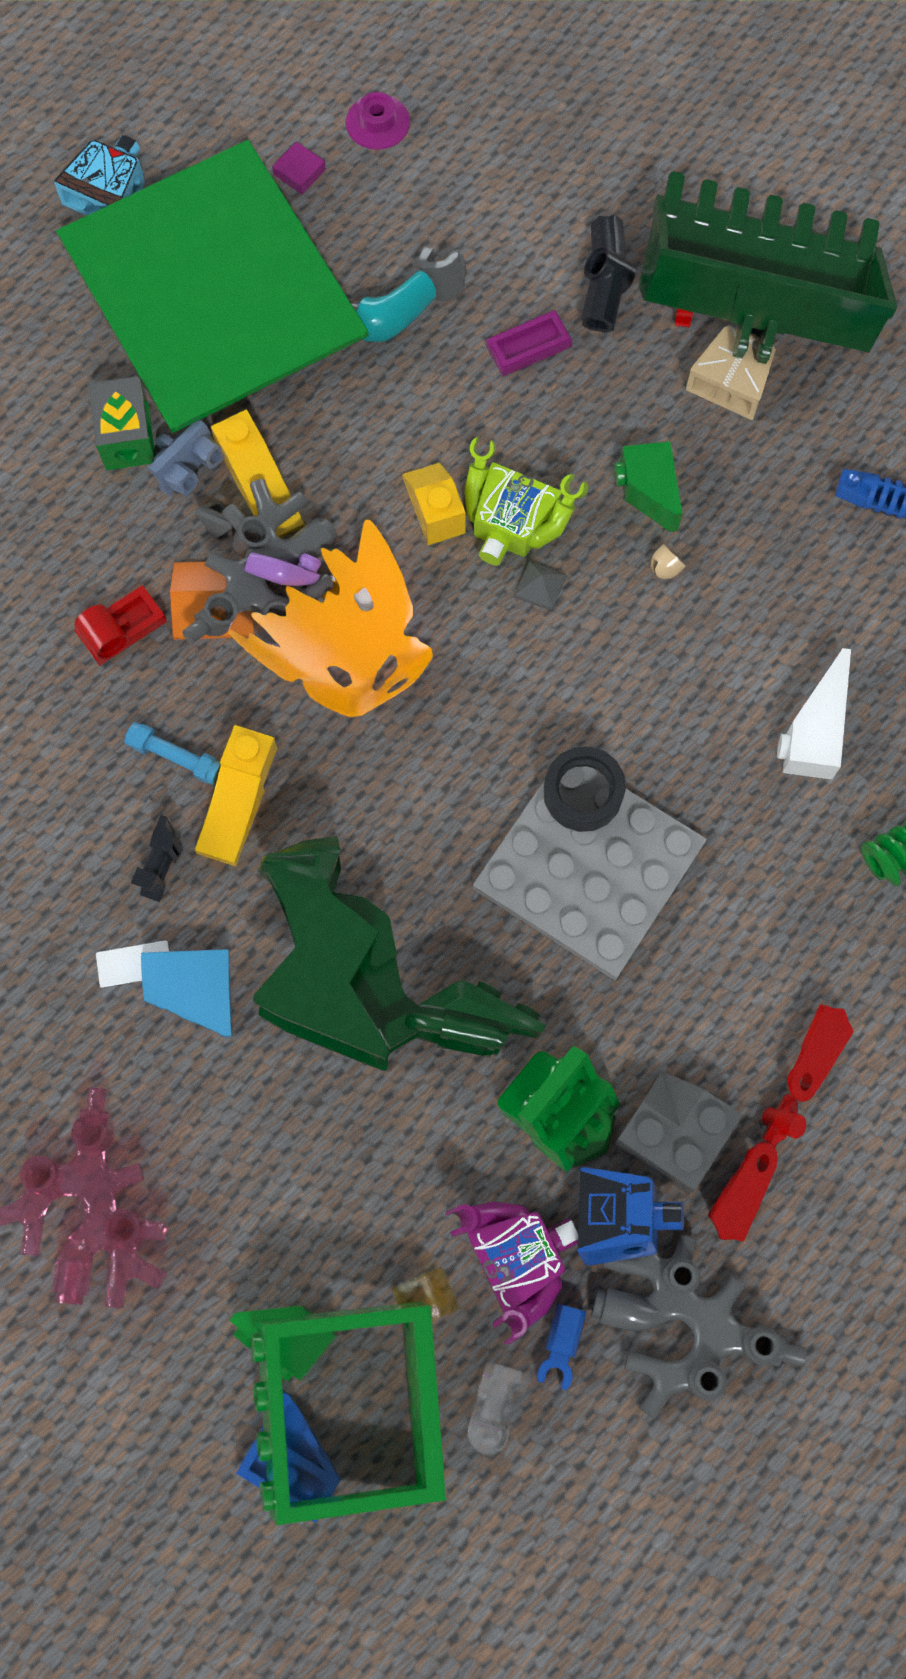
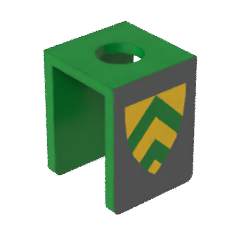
[89,376,156,471]

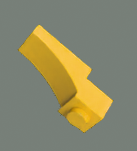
[195,725,278,867]

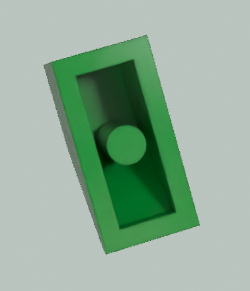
[614,441,683,532]

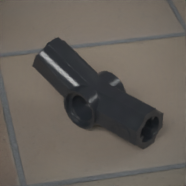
[581,214,636,333]

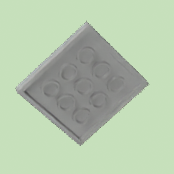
[473,751,707,981]

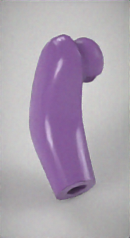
[244,552,321,586]

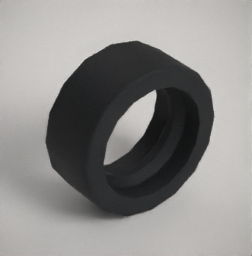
[543,746,626,832]

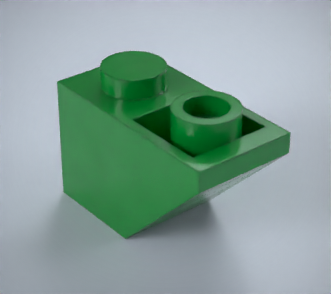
[229,1306,338,1382]

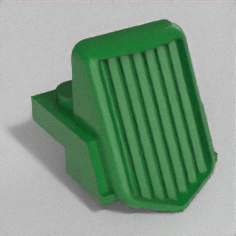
[497,1046,620,1173]

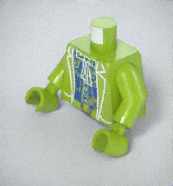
[464,437,589,566]

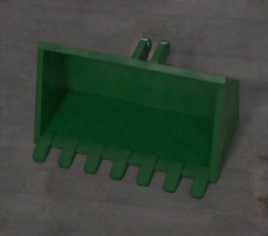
[638,171,897,364]

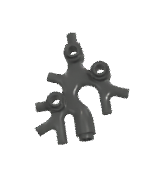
[182,479,337,644]
[591,1234,807,1420]

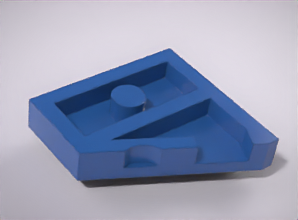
[236,1391,341,1523]

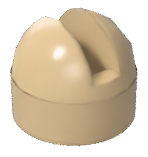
[650,543,686,580]

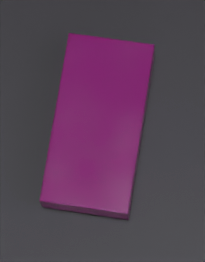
[486,310,572,377]

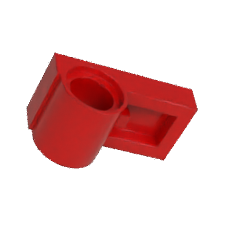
[74,585,167,666]

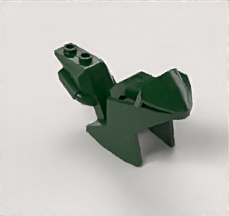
[253,836,546,1071]

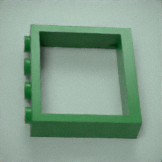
[250,1302,446,1525]

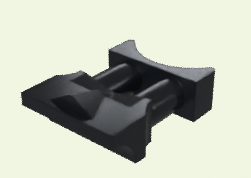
[131,815,183,902]

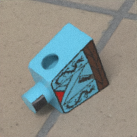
[54,135,145,215]

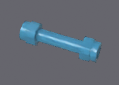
[125,722,221,786]

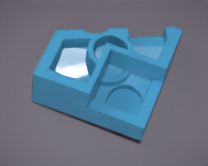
[141,949,232,1037]

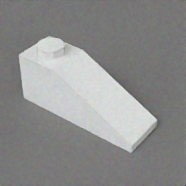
[777,648,851,779]

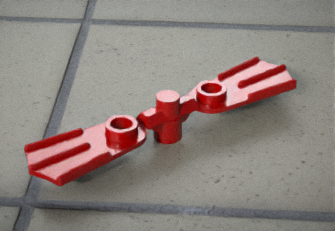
[708,1004,854,1242]

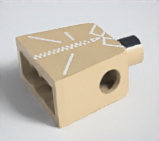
[686,326,776,420]

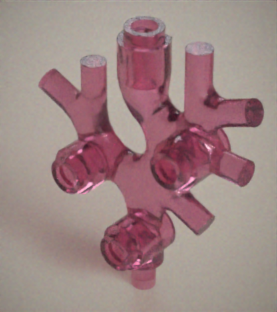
[0,1088,167,1308]

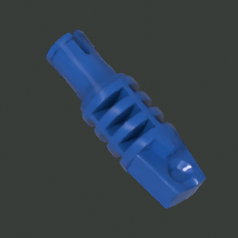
[835,469,906,519]

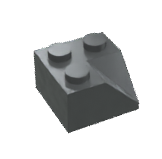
[614,1071,743,1195]

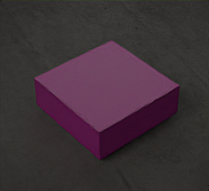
[272,142,326,194]

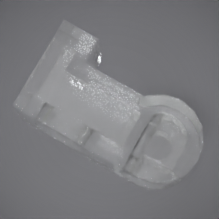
[468,1361,531,1455]

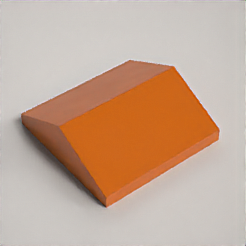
[170,562,255,640]

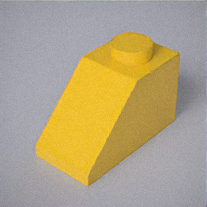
[402,463,466,545]

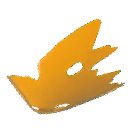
[229,520,433,717]

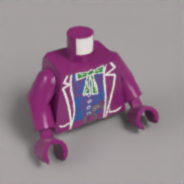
[445,1201,578,1345]

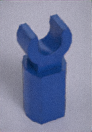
[537,1304,587,1390]

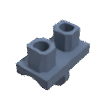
[148,420,224,496]

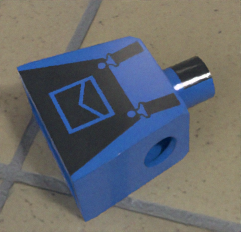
[578,1167,684,1265]

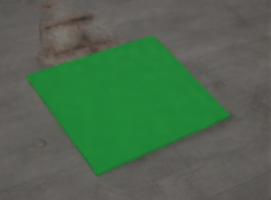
[56,139,369,433]

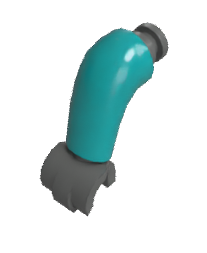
[349,247,467,342]

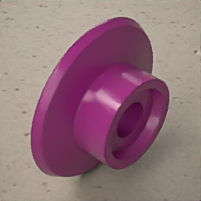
[345,92,410,150]

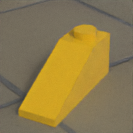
[211,409,305,538]

